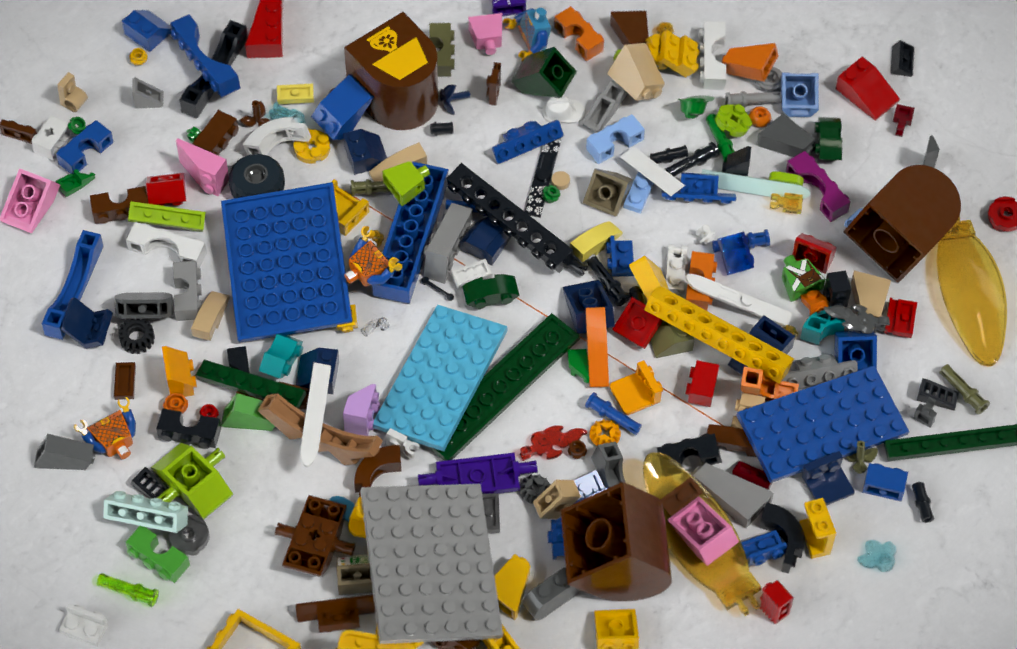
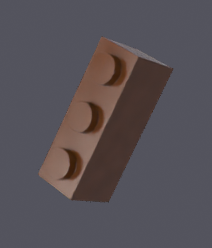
[192,110,239,156]

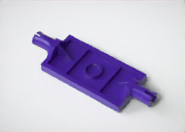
[418,453,538,494]

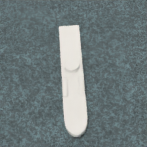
[685,274,792,327]
[300,362,331,467]

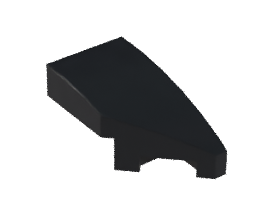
[227,346,250,373]

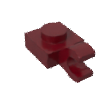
[893,104,915,137]

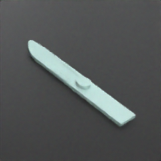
[702,169,810,200]

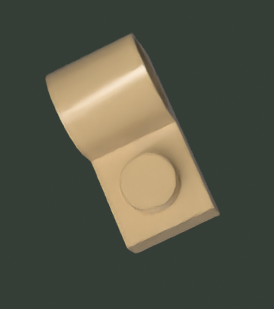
[57,72,88,112]

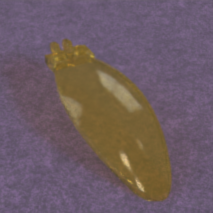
[937,216,1007,366]
[643,452,761,616]

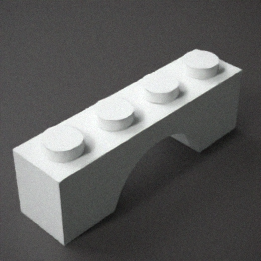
[699,21,726,90]
[126,222,207,268]

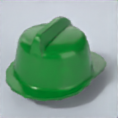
[677,95,715,119]

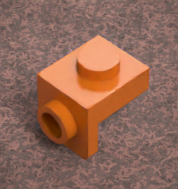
[800,290,828,316]

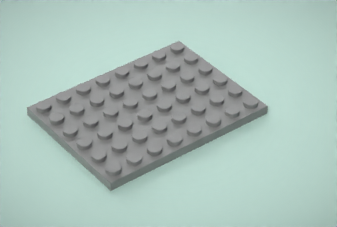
[360,484,503,644]

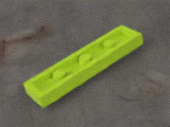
[128,201,205,232]

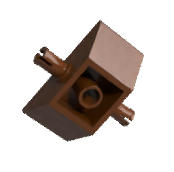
[275,495,356,577]

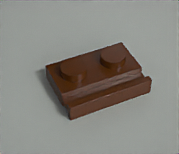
[486,62,501,105]

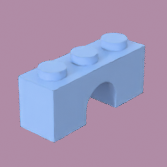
[586,114,645,164]

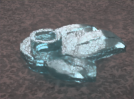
[857,540,896,572]

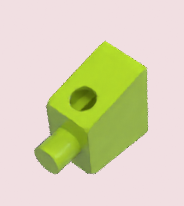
[382,161,430,206]

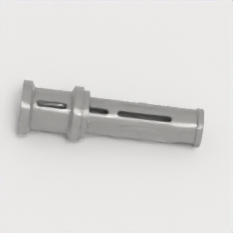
[725,91,781,107]

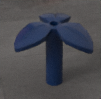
[440,84,470,115]

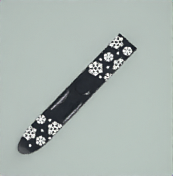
[525,138,561,218]

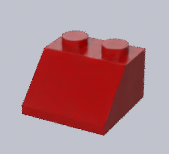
[146,173,186,206]
[792,233,837,274]

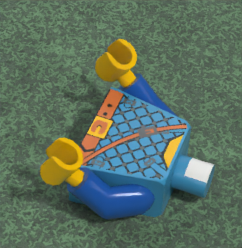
[503,8,551,62]

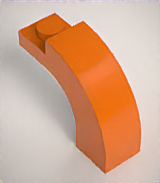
[740,367,799,401]

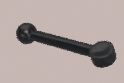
[422,277,454,301]

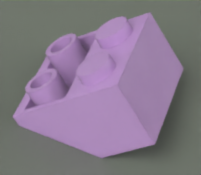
[343,384,380,436]

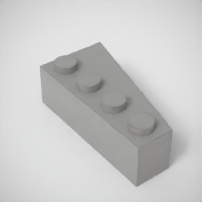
[423,203,473,284]

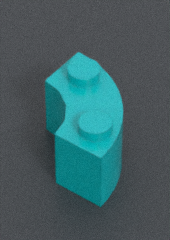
[800,310,845,345]
[259,334,303,379]

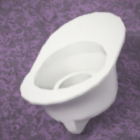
[542,95,586,123]

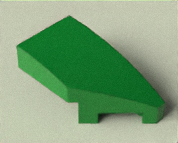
[55,169,95,197]
[567,349,589,383]

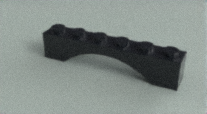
[179,20,248,118]

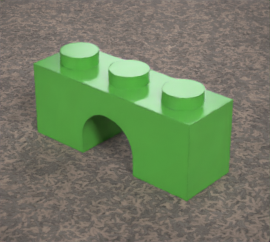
[126,526,190,583]

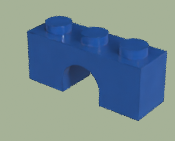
[56,120,114,174]

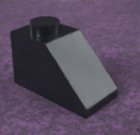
[722,146,751,176]

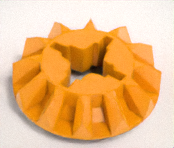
[589,418,621,446]

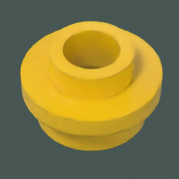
[129,48,148,65]

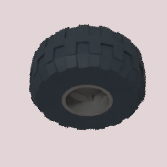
[229,154,285,199]

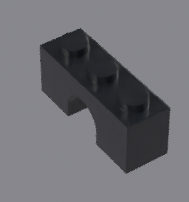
[156,408,222,448]
[657,433,722,477]

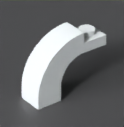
[243,117,311,155]

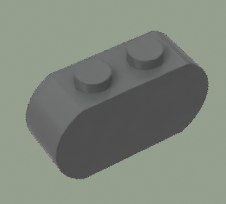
[114,292,173,319]
[522,567,580,620]

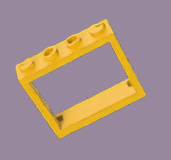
[206,609,301,649]

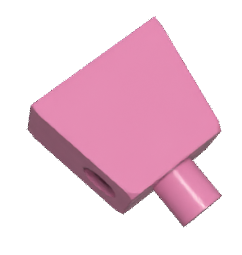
[468,13,502,55]

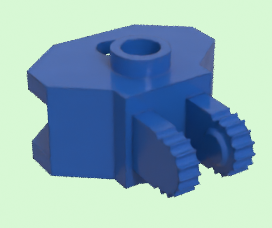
[548,518,565,560]

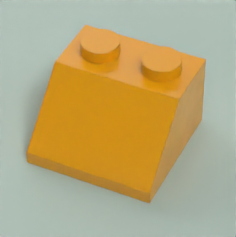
[162,346,197,397]

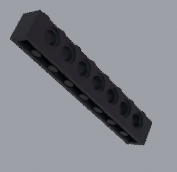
[446,163,574,273]

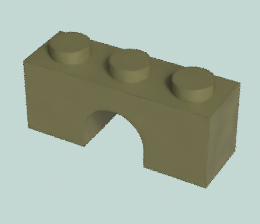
[429,23,455,77]

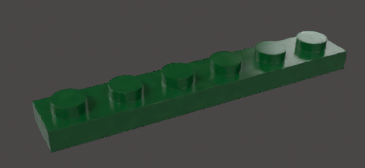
[195,359,306,409]

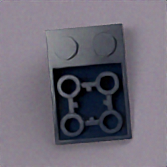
[728,315,795,375]

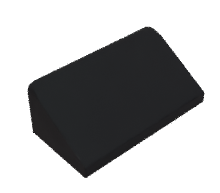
[891,40,914,77]

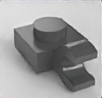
[913,396,937,428]

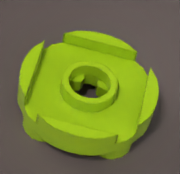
[715,104,752,137]

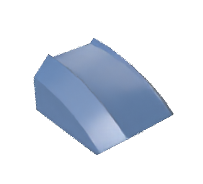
[781,73,819,117]

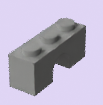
[173,261,202,321]

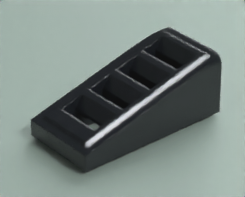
[916,378,959,411]
[131,467,169,499]

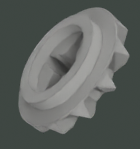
[756,67,782,92]

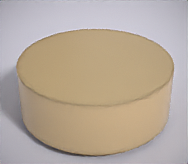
[552,171,570,190]

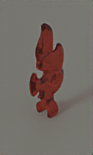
[519,425,587,461]

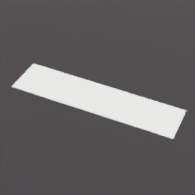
[620,146,685,196]

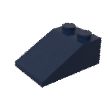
[563,280,615,334]

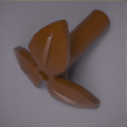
[240,100,271,127]

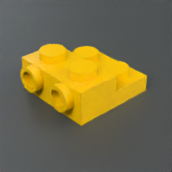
[659,30,700,78]
[594,609,639,649]

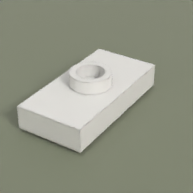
[450,259,493,289]

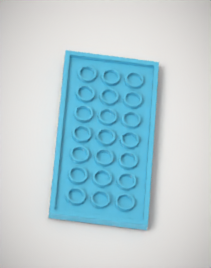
[373,305,508,452]

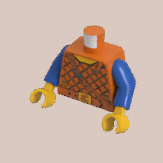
[344,226,402,287]
[74,397,136,459]

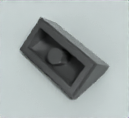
[923,135,940,168]

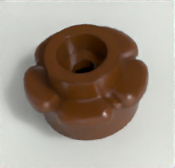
[568,440,587,459]

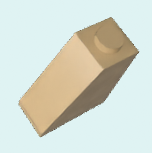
[851,270,891,318]

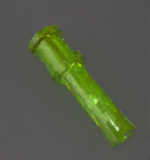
[97,573,159,607]

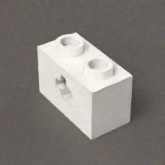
[32,115,73,160]

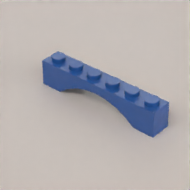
[170,14,241,97]
[42,230,104,340]

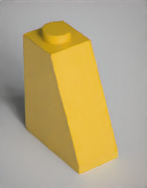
[629,256,670,301]
[494,554,531,620]

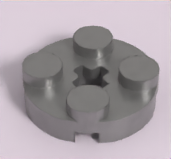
[169,515,209,556]

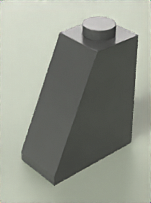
[757,113,816,157]
[34,434,95,470]

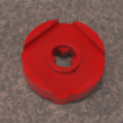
[988,196,1017,231]

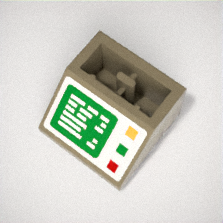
[336,555,373,596]

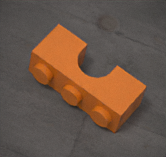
[554,6,604,61]
[686,251,717,311]

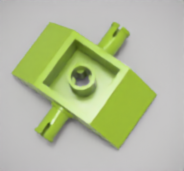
[151,443,233,520]

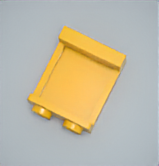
[331,179,369,236]
[799,498,836,559]

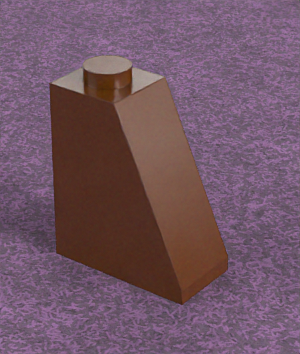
[610,11,649,45]

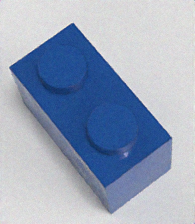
[862,463,908,502]

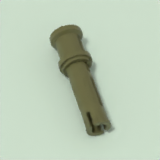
[350,179,391,197]
[939,364,990,415]

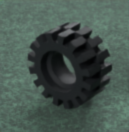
[118,318,155,354]

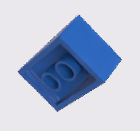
[311,74,374,140]

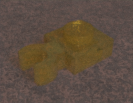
[770,193,803,214]

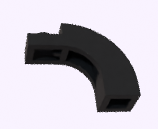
[759,502,805,574]

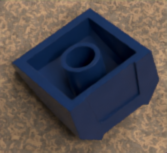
[460,217,511,266]

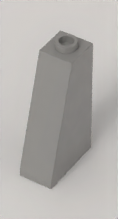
[692,463,774,528]

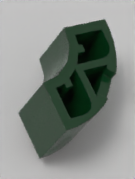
[814,117,842,160]
[462,274,520,309]

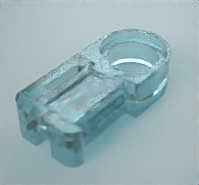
[269,102,305,124]

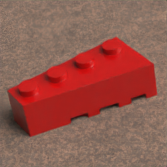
[245,0,283,58]

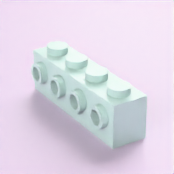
[104,491,188,533]

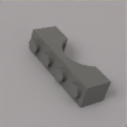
[591,441,625,488]

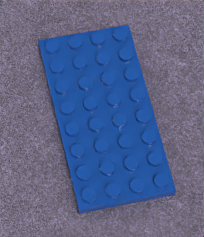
[736,365,910,483]

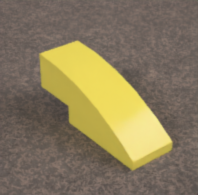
[570,221,623,262]

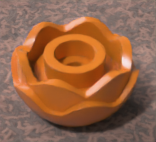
[749,106,771,127]
[163,393,188,414]

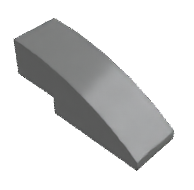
[582,81,628,132]

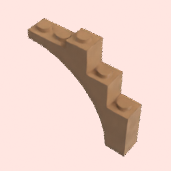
[257,393,383,465]

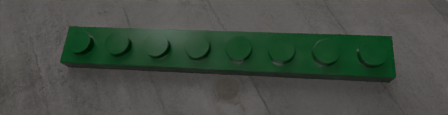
[884,424,1017,461]

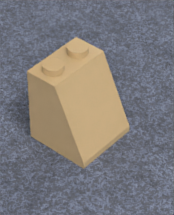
[607,43,665,100]

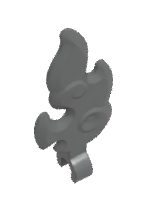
[824,304,890,334]

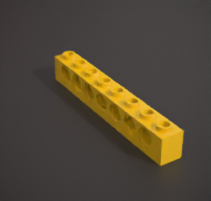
[644,285,794,384]

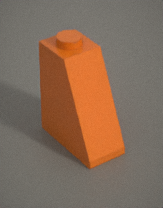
[722,43,779,82]

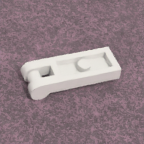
[666,244,687,294]

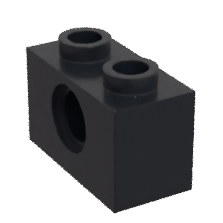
[823,270,852,307]

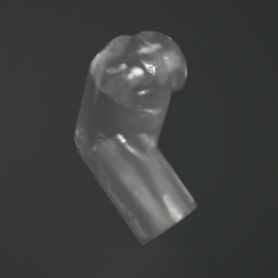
[361,317,390,337]

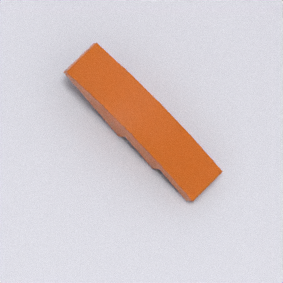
[585,307,609,387]

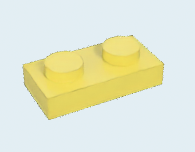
[277,84,314,104]

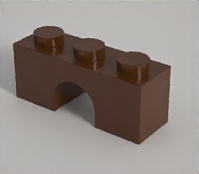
[90,186,148,224]

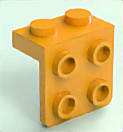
[610,360,663,415]

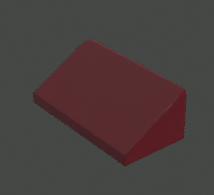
[732,461,773,490]

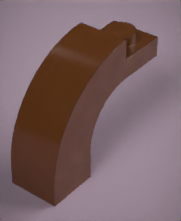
[354,445,402,497]

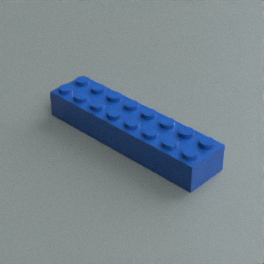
[372,162,449,304]

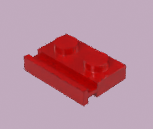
[884,297,917,338]

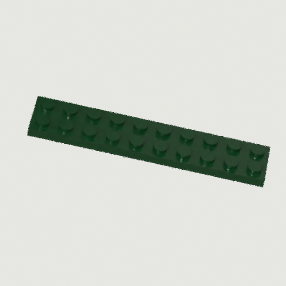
[427,313,580,461]

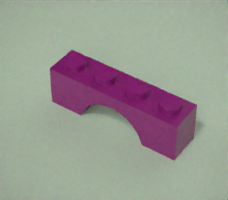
[786,151,851,222]

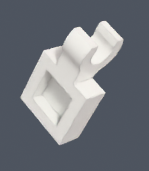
[386,428,420,459]

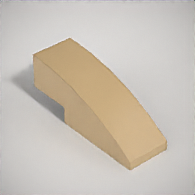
[369,142,427,182]
[191,291,230,341]

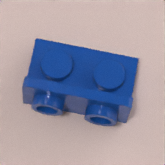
[606,235,634,277]

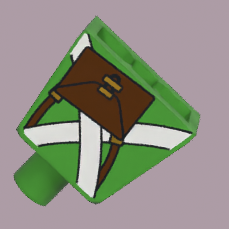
[782,255,825,302]

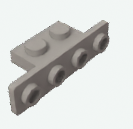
[782,354,858,389]

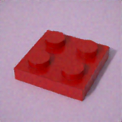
[612,297,663,349]

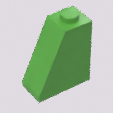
[221,393,275,431]

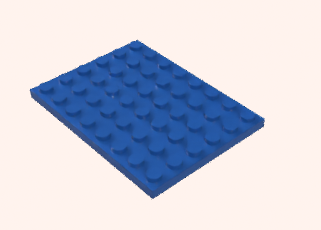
[221,182,352,343]

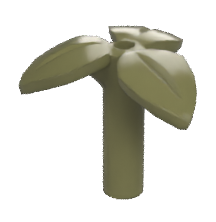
[845,441,878,473]

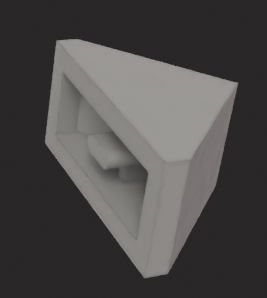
[132,77,164,109]

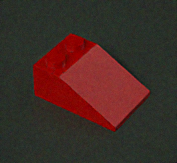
[835,56,900,121]

